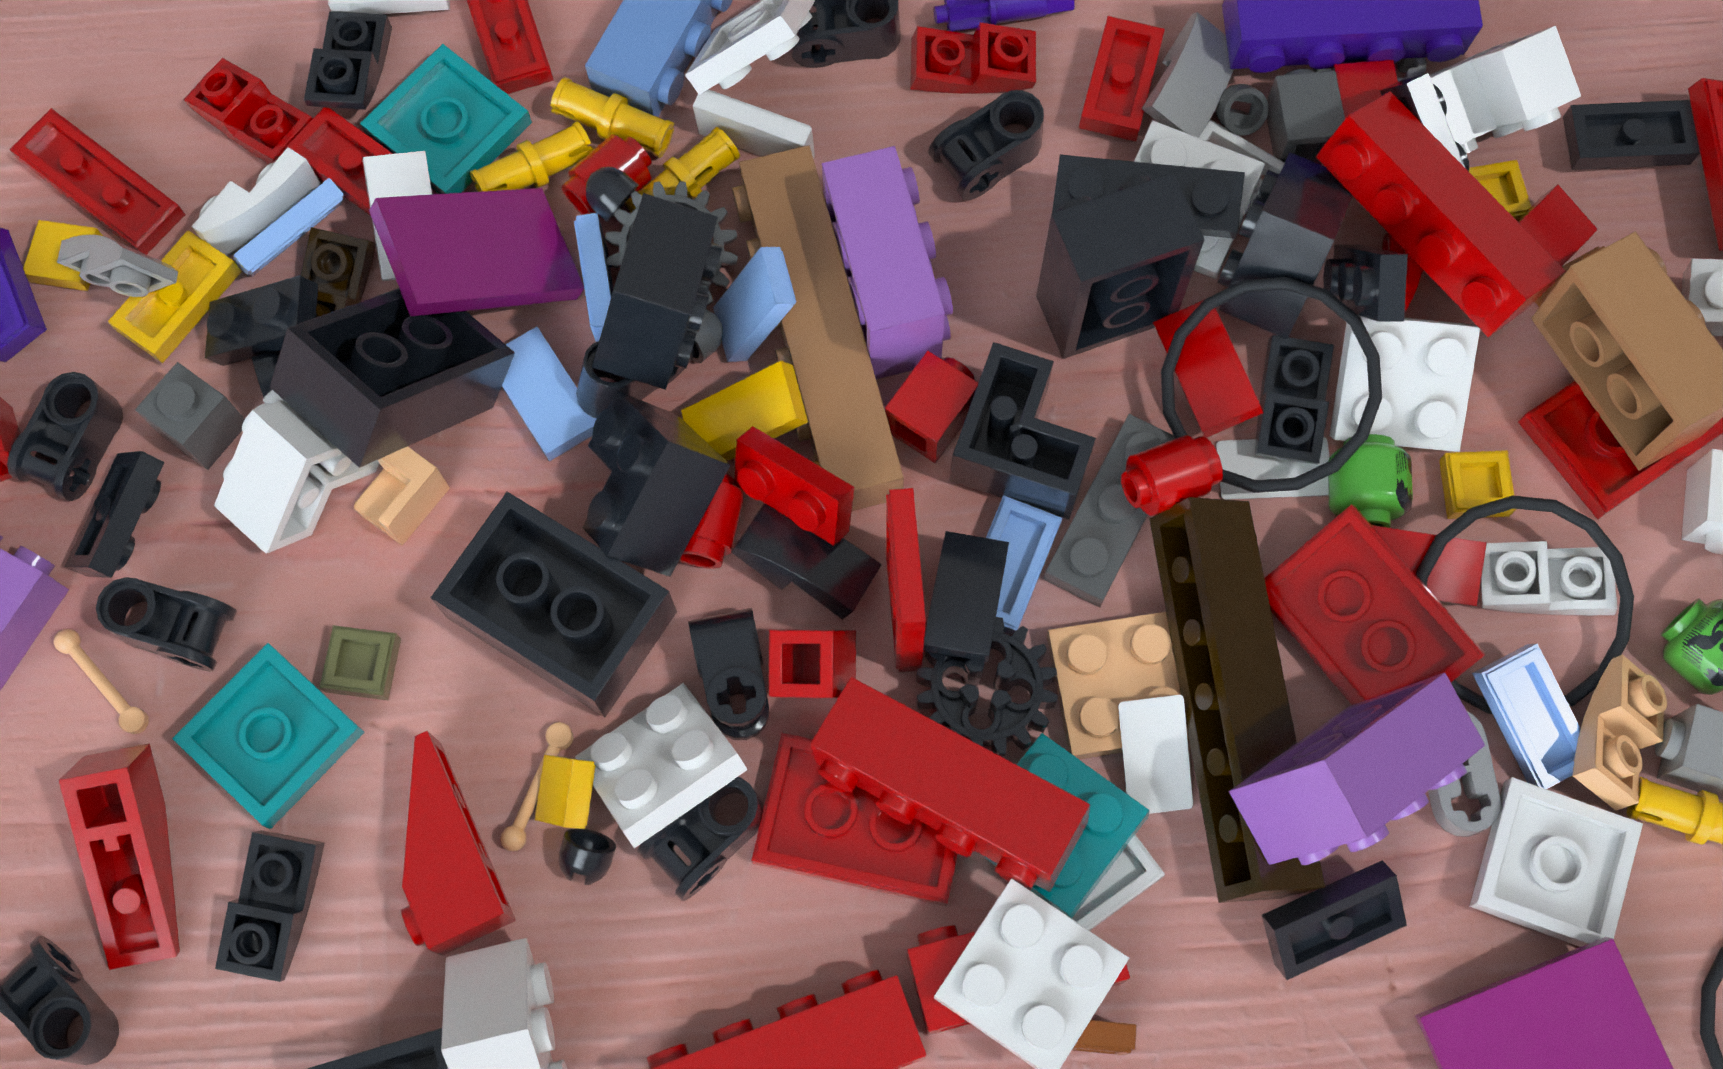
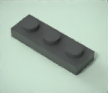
[1043,414,1175,607]

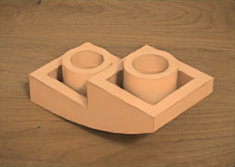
[1573,655,1667,811]

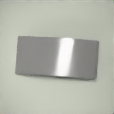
[1142,12,1234,138]
[57,235,178,297]

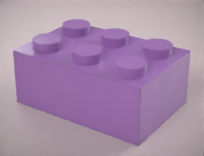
[822,146,953,379]
[1229,673,1486,865]

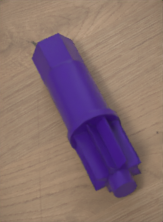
[933,0,1075,31]

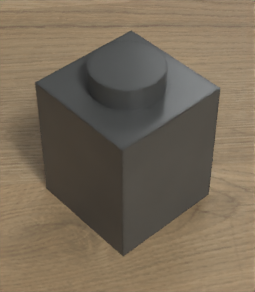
[1266,69,1345,165]
[135,362,245,470]

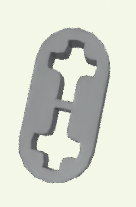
[1428,711,1501,837]

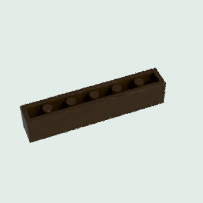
[1149,497,1325,903]

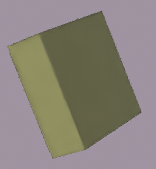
[319,625,401,700]

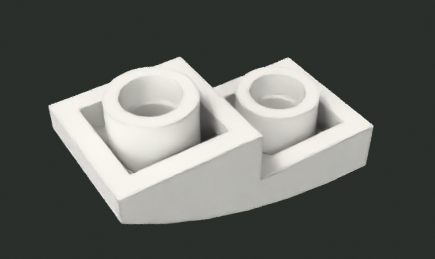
[192,147,321,257]
[1481,541,1617,616]

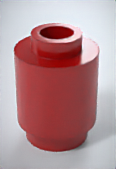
[561,134,652,218]
[1121,435,1223,516]
[679,474,744,569]

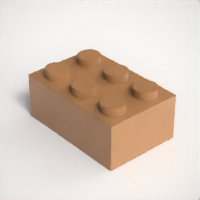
[1531,231,1723,470]

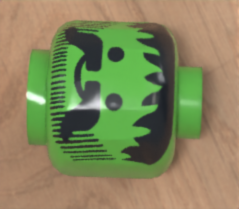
[1328,434,1413,528]
[1661,598,1723,695]

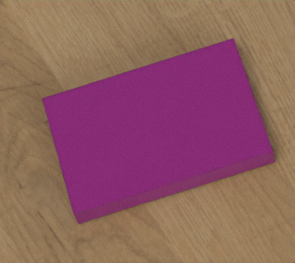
[369,188,584,316]
[1415,937,1674,1069]

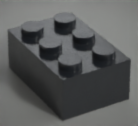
[1036,173,1205,359]
[270,288,515,468]
[430,491,677,718]

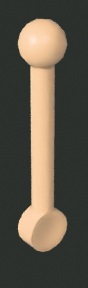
[54,629,149,734]
[500,722,574,851]

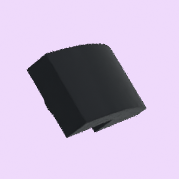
[304,11,392,110]
[1255,335,1334,465]
[731,503,882,620]
[923,531,1009,662]
[215,830,325,982]

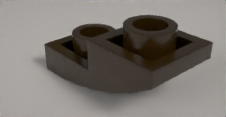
[301,227,376,318]

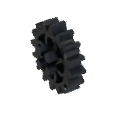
[916,617,1058,758]

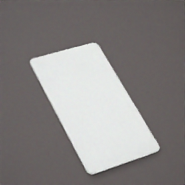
[1216,437,1329,500]
[1118,695,1193,814]

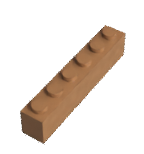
[732,145,904,511]

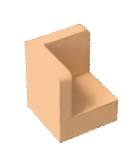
[354,446,450,546]

